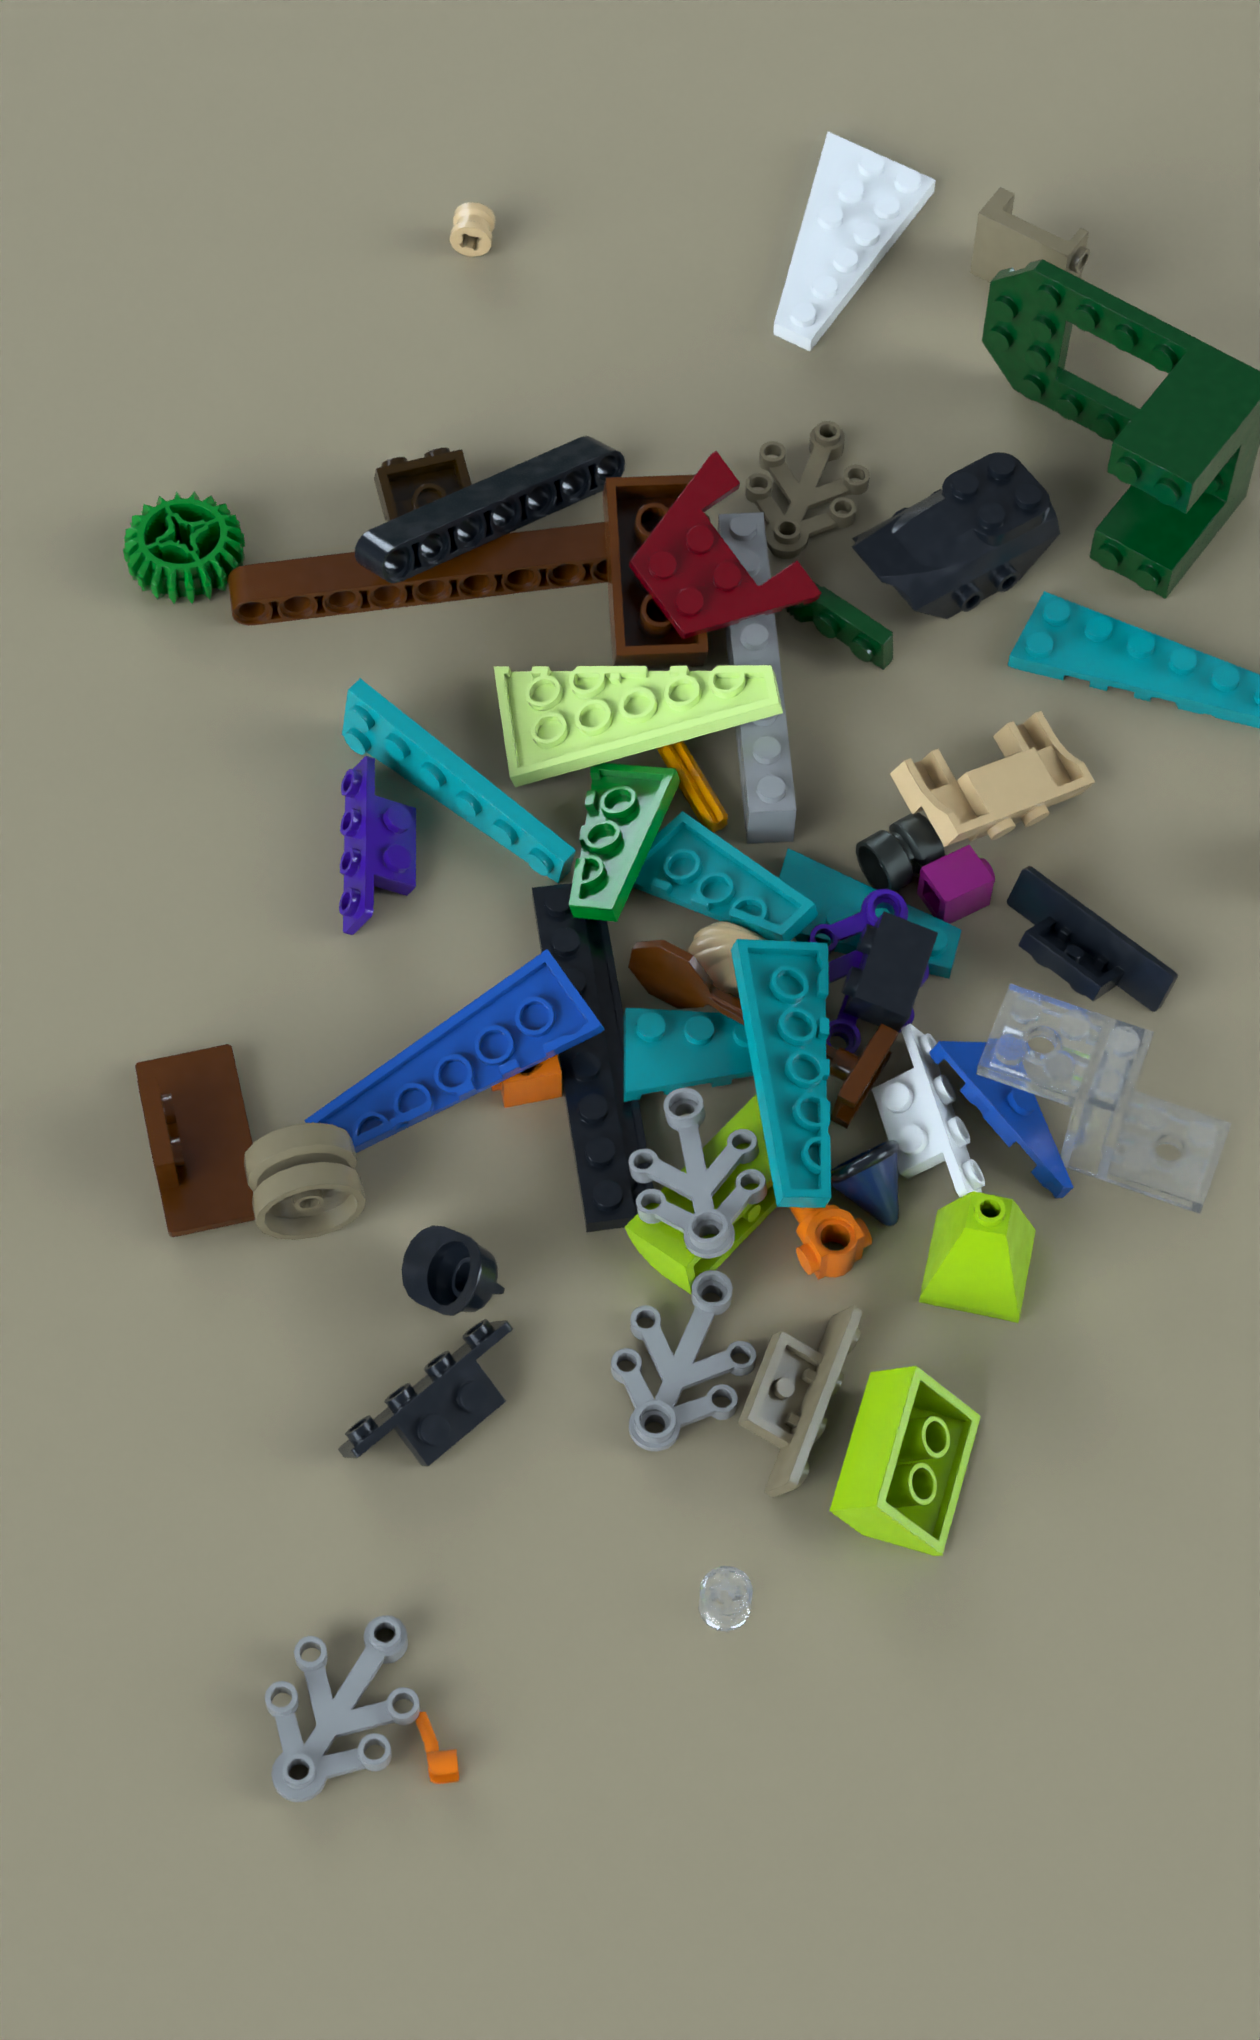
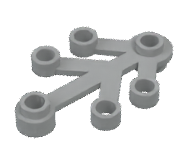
[628,1088,767,1258]
[611,1270,756,1451]
[265,1615,420,1802]

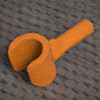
[415,1712,460,1784]

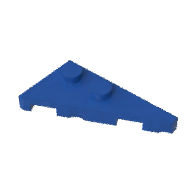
[929,1041,1074,1198]

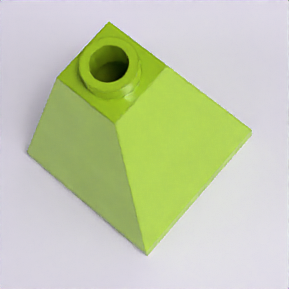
[919,1191,1036,1323]

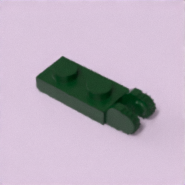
[785,581,893,670]

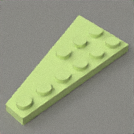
[493,665,783,787]

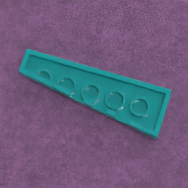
[1008,591,1260,729]
[342,678,576,884]
[731,939,831,1208]

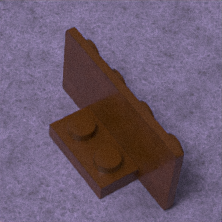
[135,1044,255,1237]

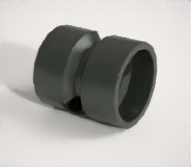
[856,813,945,892]

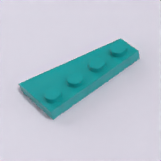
[633,811,818,941]
[779,848,962,979]

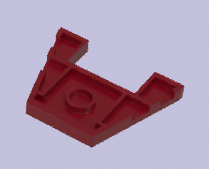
[629,451,821,639]

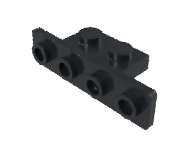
[1007,866,1178,1012]
[338,1319,513,1466]

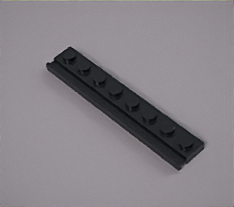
[532,883,654,1232]

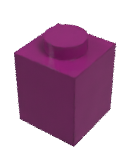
[917,845,995,924]

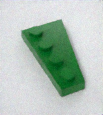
[569,763,681,922]

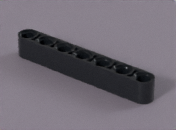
[355,436,625,583]

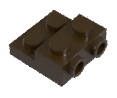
[374,447,472,521]

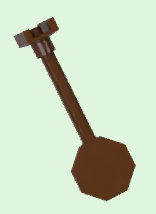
[628,940,899,1129]

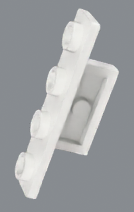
[872,1023,985,1197]

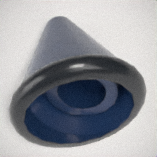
[831,1140,899,1227]

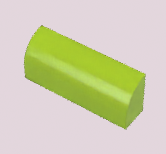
[625,1094,777,1295]

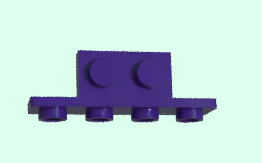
[339,756,416,935]

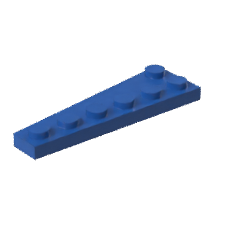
[304,949,605,1154]

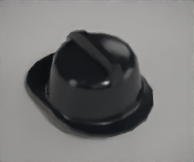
[401,1225,505,1316]

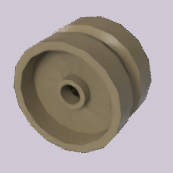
[244,1122,366,1240]

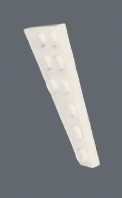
[773,132,935,351]

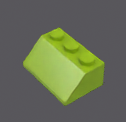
[829,1366,981,1556]

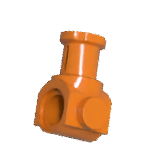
[789,1204,872,1280]

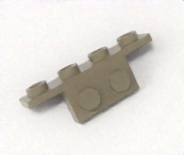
[738,1305,863,1498]

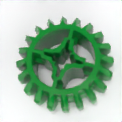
[123,491,245,604]

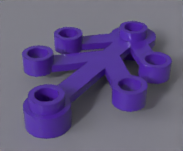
[808,889,929,1054]

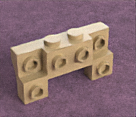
[890,711,1095,847]

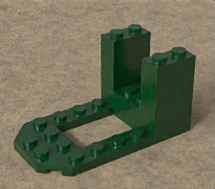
[982,259,1260,599]

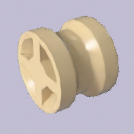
[450,202,495,257]

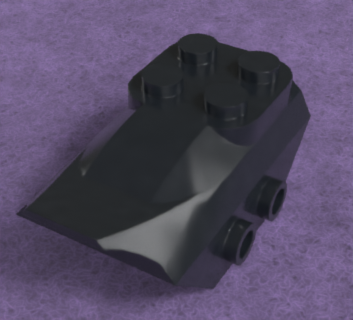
[851,452,1060,619]

